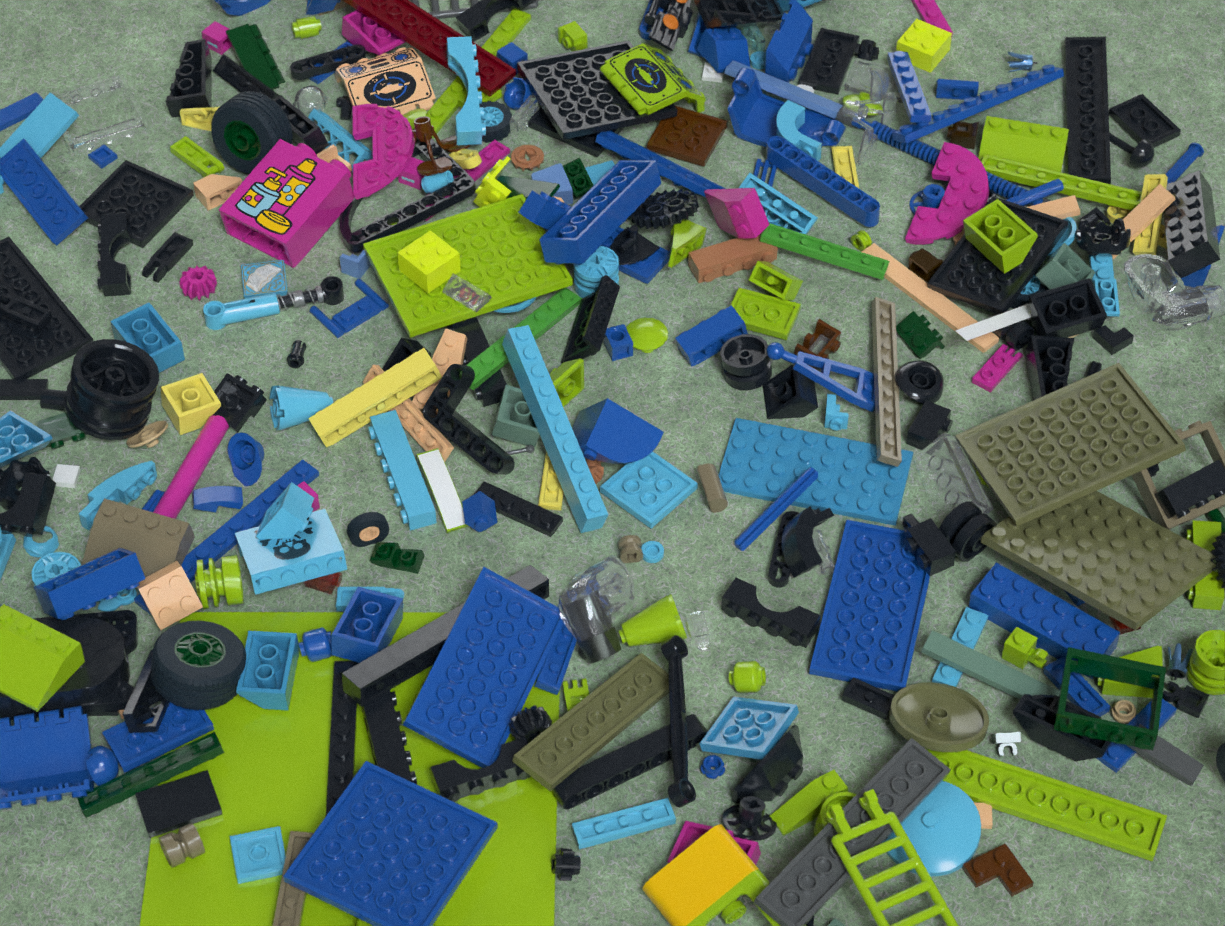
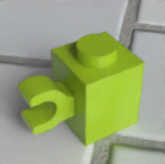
[1002,627,1048,670]

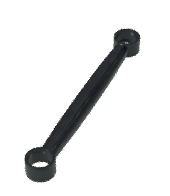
[661,635,696,808]

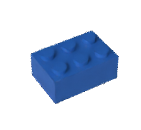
[331,587,403,663]

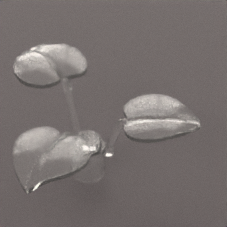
[843,68,897,165]

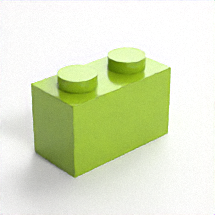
[749,261,803,300]

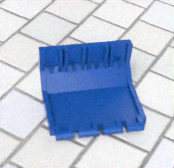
[0,706,94,810]

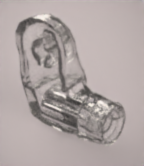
[1124,254,1225,331]

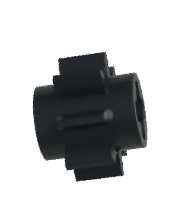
[854,39,879,64]
[551,848,581,881]

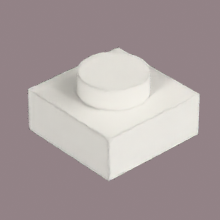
[702,62,724,82]

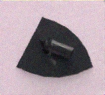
[610,225,660,265]

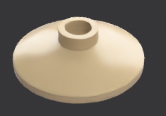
[126,421,168,448]

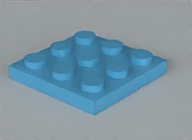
[699,697,799,760]

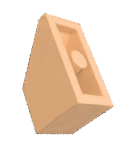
[193,174,243,211]

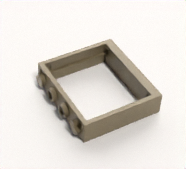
[1132,420,1225,529]

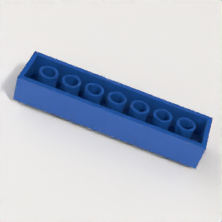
[539,160,661,265]

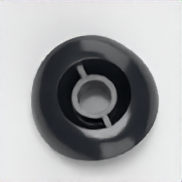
[894,360,944,404]

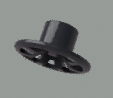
[722,796,777,841]

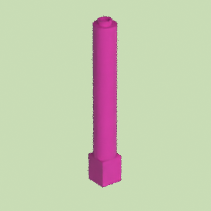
[153,415,229,519]

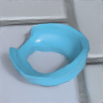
[23,526,59,557]

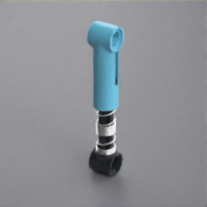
[203,276,344,330]

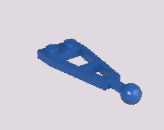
[766,342,875,412]

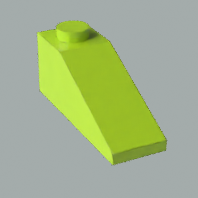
[668,220,707,268]
[770,769,848,836]

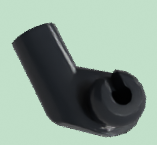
[336,96,352,120]

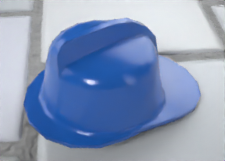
[228,432,265,486]

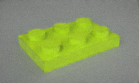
[730,288,801,340]

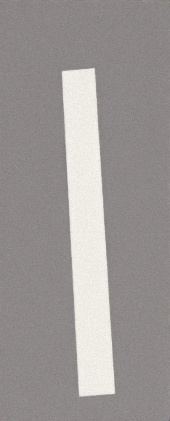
[955,304,1031,341]

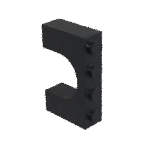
[0,473,56,537]

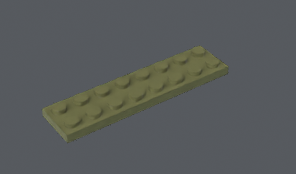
[513,653,669,791]

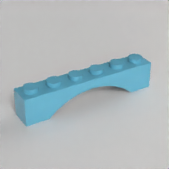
[447,36,486,145]

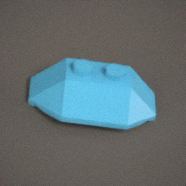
[739,173,818,235]

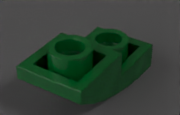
[563,157,594,198]
[370,542,425,574]

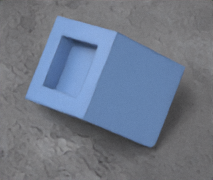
[340,250,371,279]

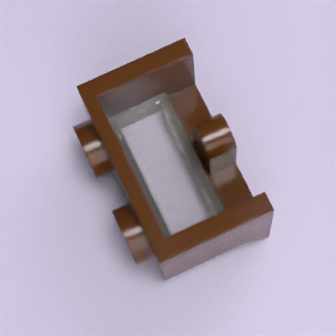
[794,319,841,369]

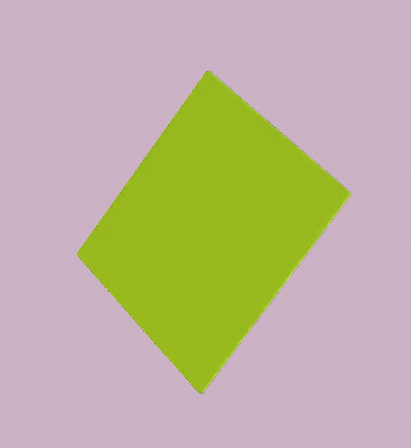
[139,612,560,926]

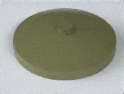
[889,682,989,752]

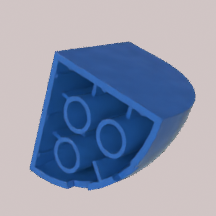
[572,398,664,464]

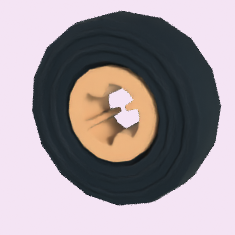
[347,512,389,547]

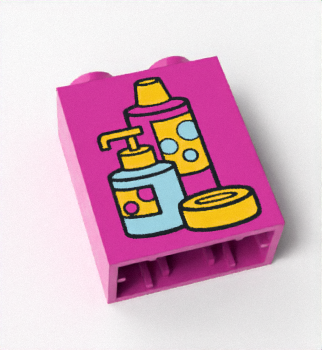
[218,139,355,268]

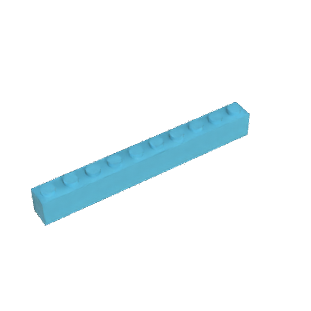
[502,325,608,533]

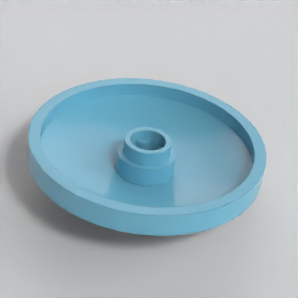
[885,781,981,876]

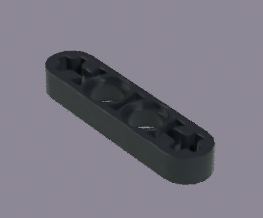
[290,44,366,80]
[768,511,799,588]

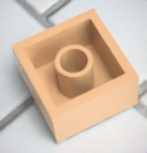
[136,561,203,630]

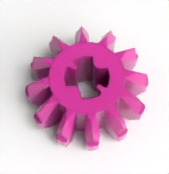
[180,265,217,301]

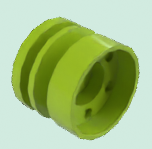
[195,554,244,609]
[1186,630,1225,695]

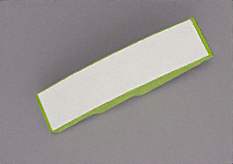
[416,448,469,533]

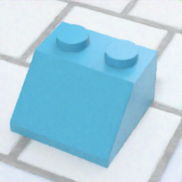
[256,482,314,539]

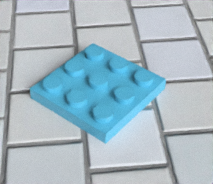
[600,452,698,529]

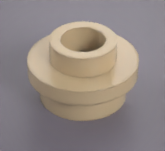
[1111,700,1136,724]

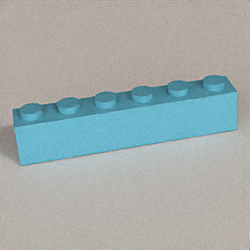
[367,410,437,531]

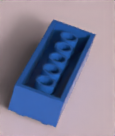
[969,562,1120,679]

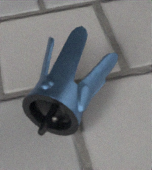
[1007,52,1038,72]
[1167,643,1193,681]

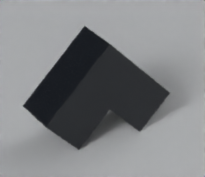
[1093,325,1134,355]

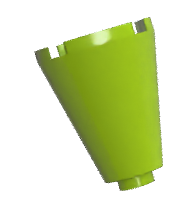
[618,594,687,647]

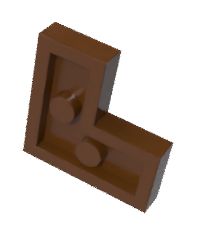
[962,843,1034,897]

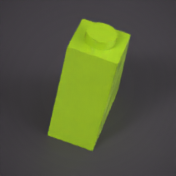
[1097,646,1163,698]

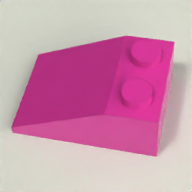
[342,10,405,55]
[704,188,770,239]

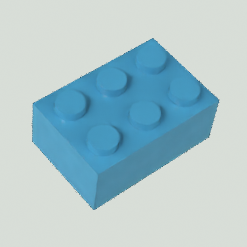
[110,302,185,373]

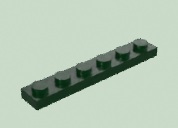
[77,732,224,818]

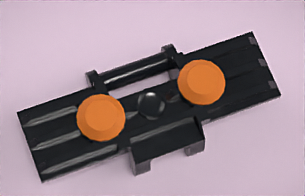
[644,0,693,52]

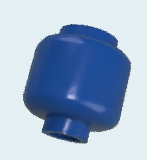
[299,627,332,662]

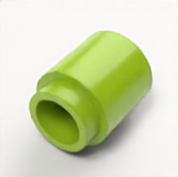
[291,16,322,39]

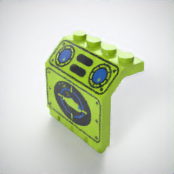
[600,43,706,115]

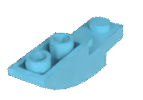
[1089,254,1120,317]
[79,461,157,530]

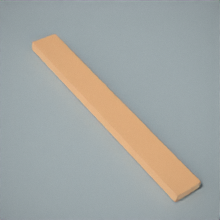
[862,243,999,353]

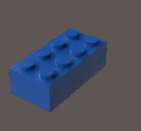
[34,548,146,620]

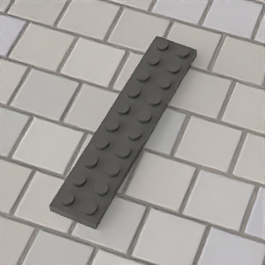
[754,738,951,926]

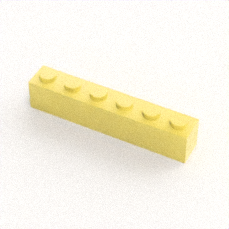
[308,348,442,447]

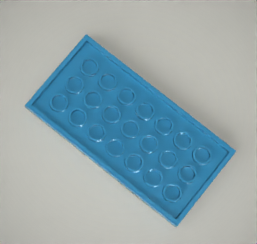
[719,418,913,526]

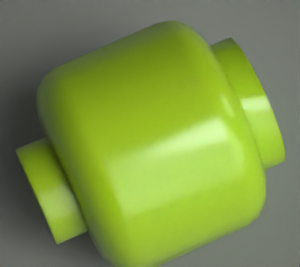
[729,661,766,693]

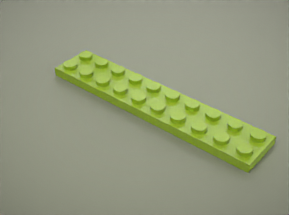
[925,748,1167,862]

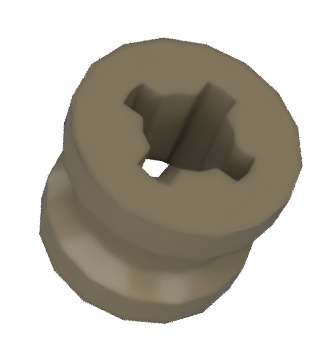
[618,535,643,563]

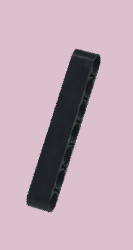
[551,714,708,809]

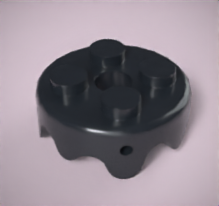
[1076,218,1131,255]
[0,457,51,510]

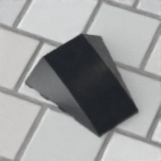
[694,0,784,28]

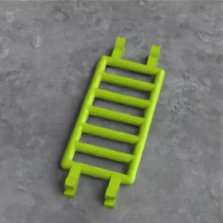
[824,789,959,926]

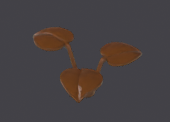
[412,116,471,176]

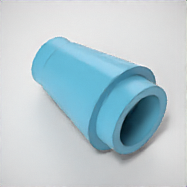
[421,171,454,194]

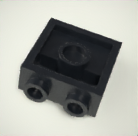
[213,373,267,433]

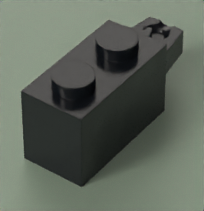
[902,514,956,576]

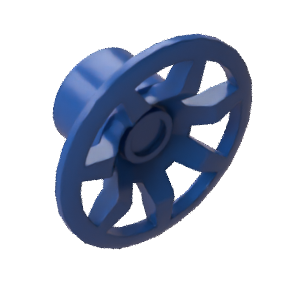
[909,184,945,215]

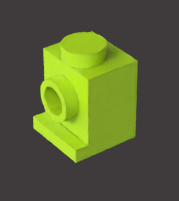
[558,21,588,51]

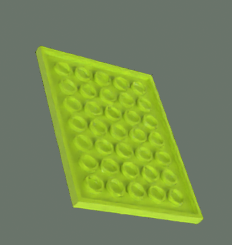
[363,194,573,338]

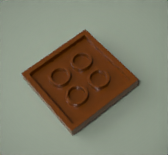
[647,106,728,167]

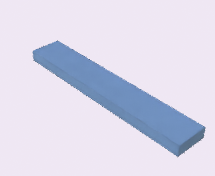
[725,60,844,119]

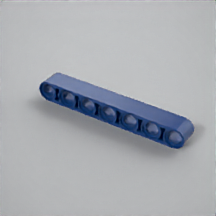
[766,136,880,227]

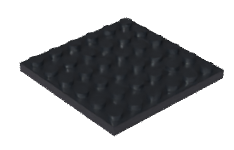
[517,40,678,140]

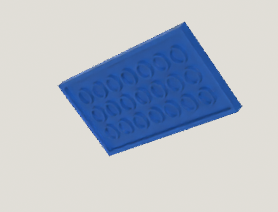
[809,520,931,692]
[403,567,568,768]

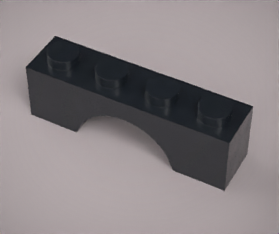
[456,0,536,42]
[97,212,132,297]
[722,577,820,648]
[430,737,531,802]

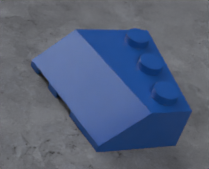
[765,0,814,83]

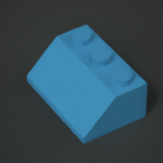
[236,631,300,710]

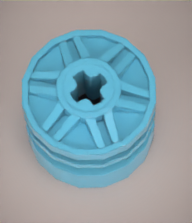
[574,246,619,298]
[31,552,81,605]

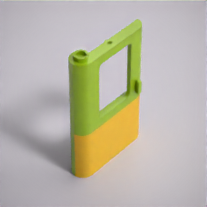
[642,824,806,926]

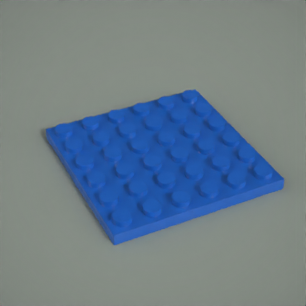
[283,761,498,926]

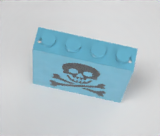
[235,509,348,595]

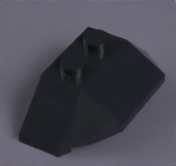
[1013,694,1112,761]
[732,724,803,804]

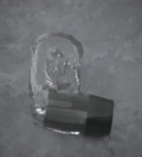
[558,555,635,664]

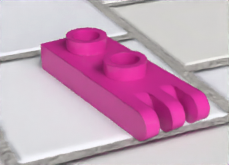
[972,344,1023,393]

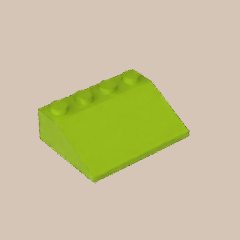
[0,604,85,712]

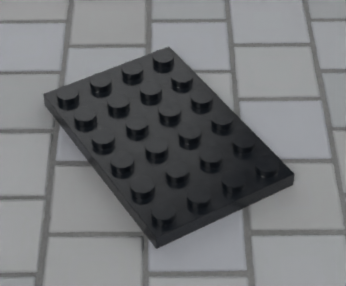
[927,196,1069,315]

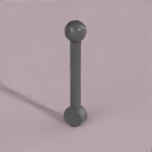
[506,445,535,455]

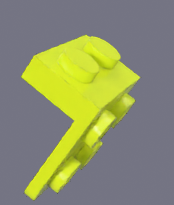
[473,156,511,207]

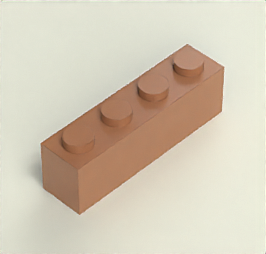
[688,232,778,283]

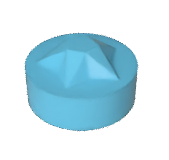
[750,51,766,69]

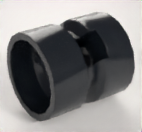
[992,310,1034,351]

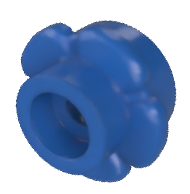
[701,755,725,779]

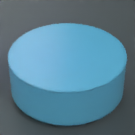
[641,541,664,563]

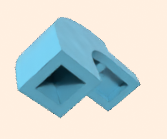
[776,100,822,161]

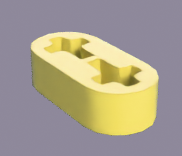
[449,149,482,169]

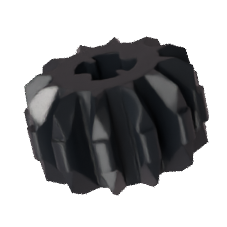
[509,705,552,743]

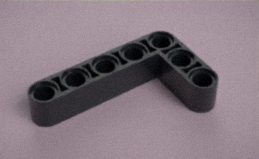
[423,364,515,475]

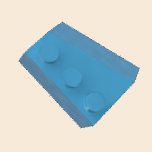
[0,411,53,468]

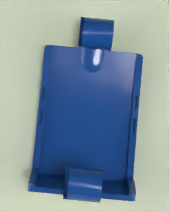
[728,68,846,148]

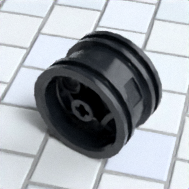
[64,339,159,440]

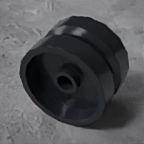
[720,334,772,390]
[939,501,997,562]

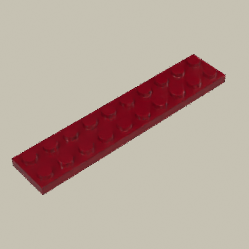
[343,0,516,97]

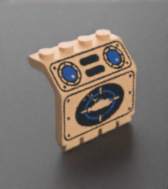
[335,47,436,115]

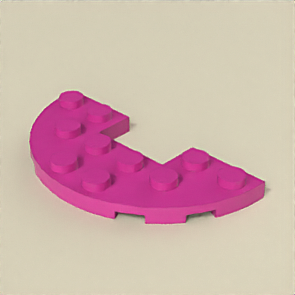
[353,104,415,200]
[905,142,989,245]

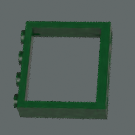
[1053,647,1166,751]

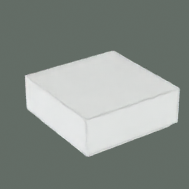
[52,464,81,488]

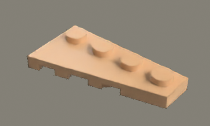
[412,329,467,416]

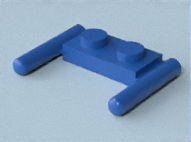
[310,279,389,338]

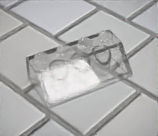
[912,432,994,523]

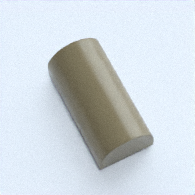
[697,463,728,513]

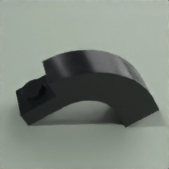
[782,506,834,578]

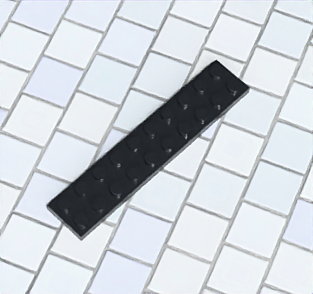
[1065,36,1111,184]

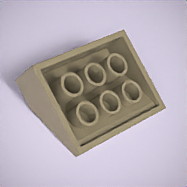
[81,498,195,578]

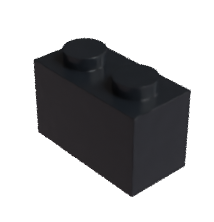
[906,400,953,454]

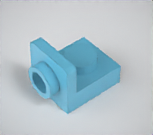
[824,394,849,431]

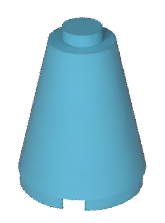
[270,385,333,430]

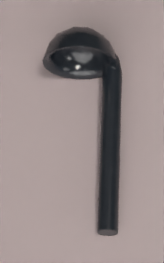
[1109,132,1155,168]

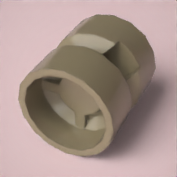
[159,823,205,868]

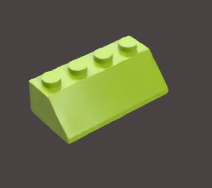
[978,116,1069,172]

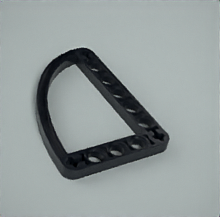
[339,139,476,253]

